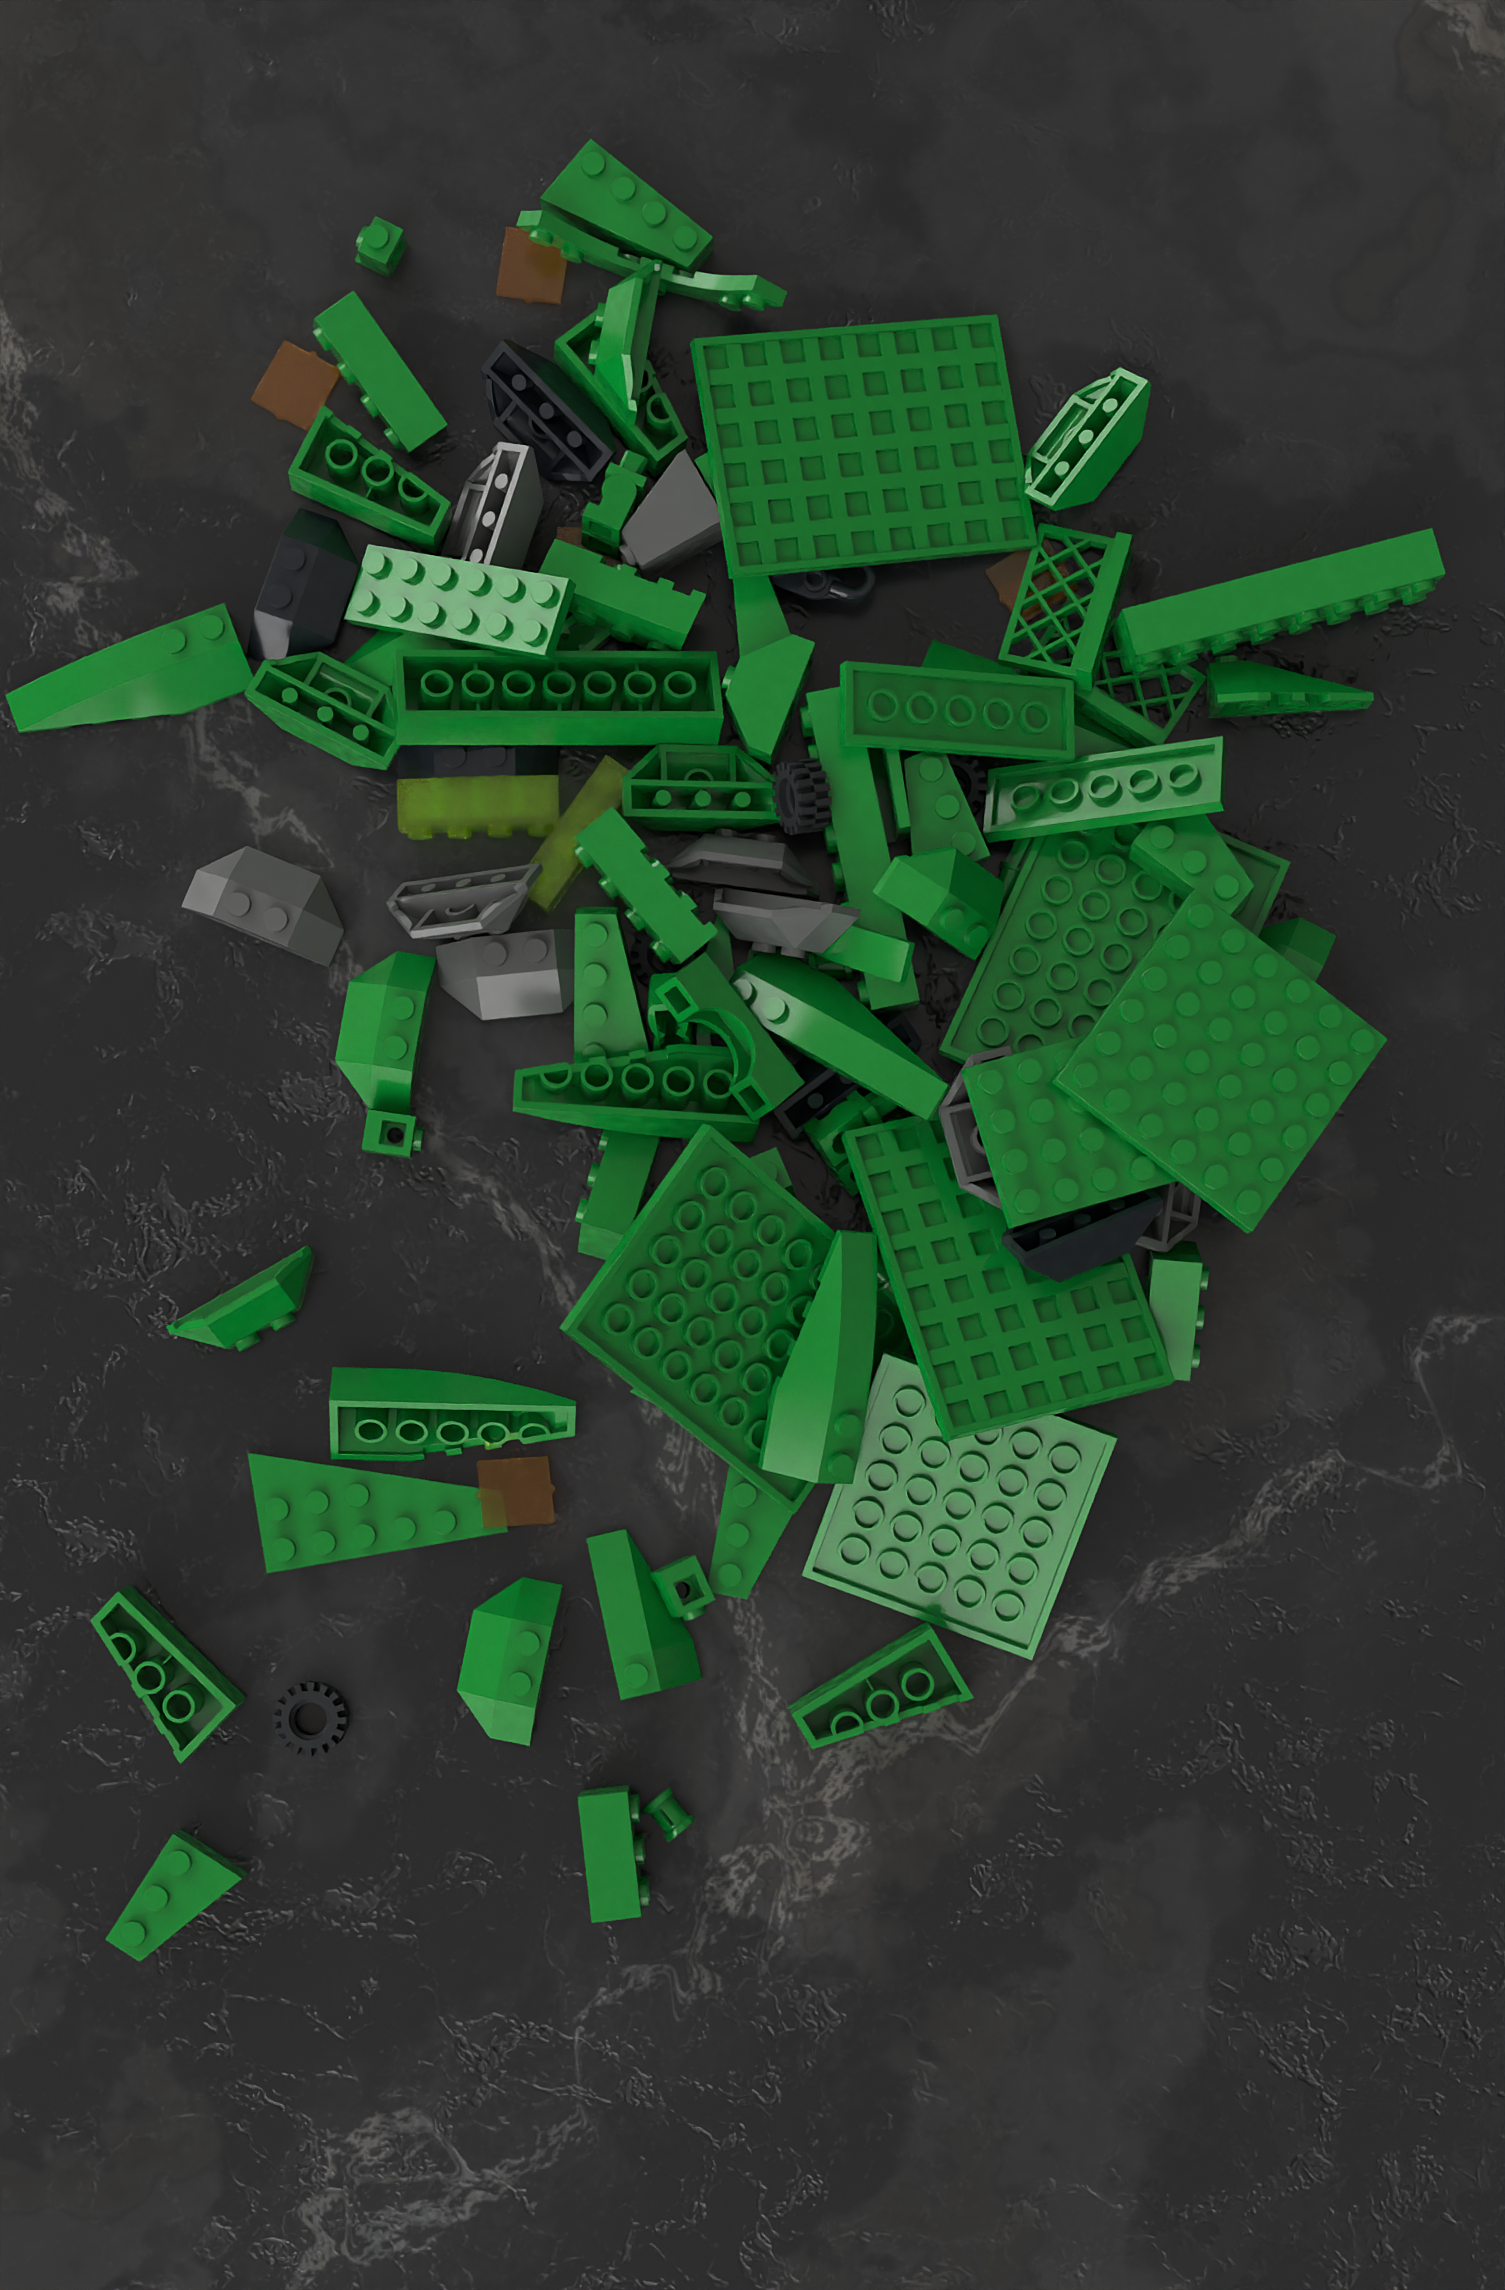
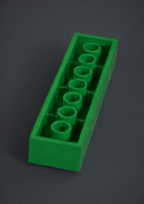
[1111,528,1446,676]
[392,650,724,745]
[799,686,920,1016]

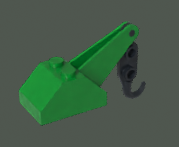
[721,565,877,770]

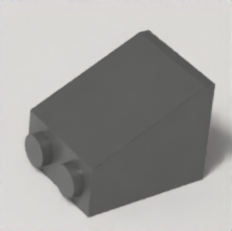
[619,450,723,581]

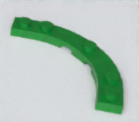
[516,210,787,311]

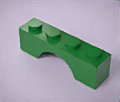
[654,952,805,1121]

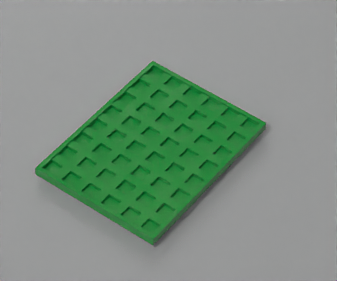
[690,314,1038,579]
[841,1111,1175,1442]

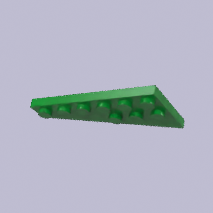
[247,1453,509,1573]
[708,1465,792,1599]

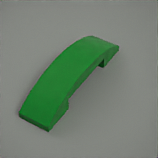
[813,923,915,983]

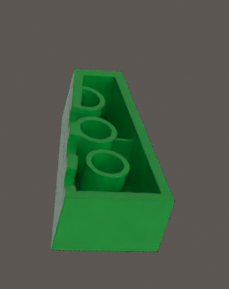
[540,138,714,275]
[312,291,448,455]
[553,302,688,478]
[288,404,452,554]
[538,538,707,651]
[572,806,719,965]
[574,906,652,1064]
[90,1585,247,1765]
[787,1622,974,1750]

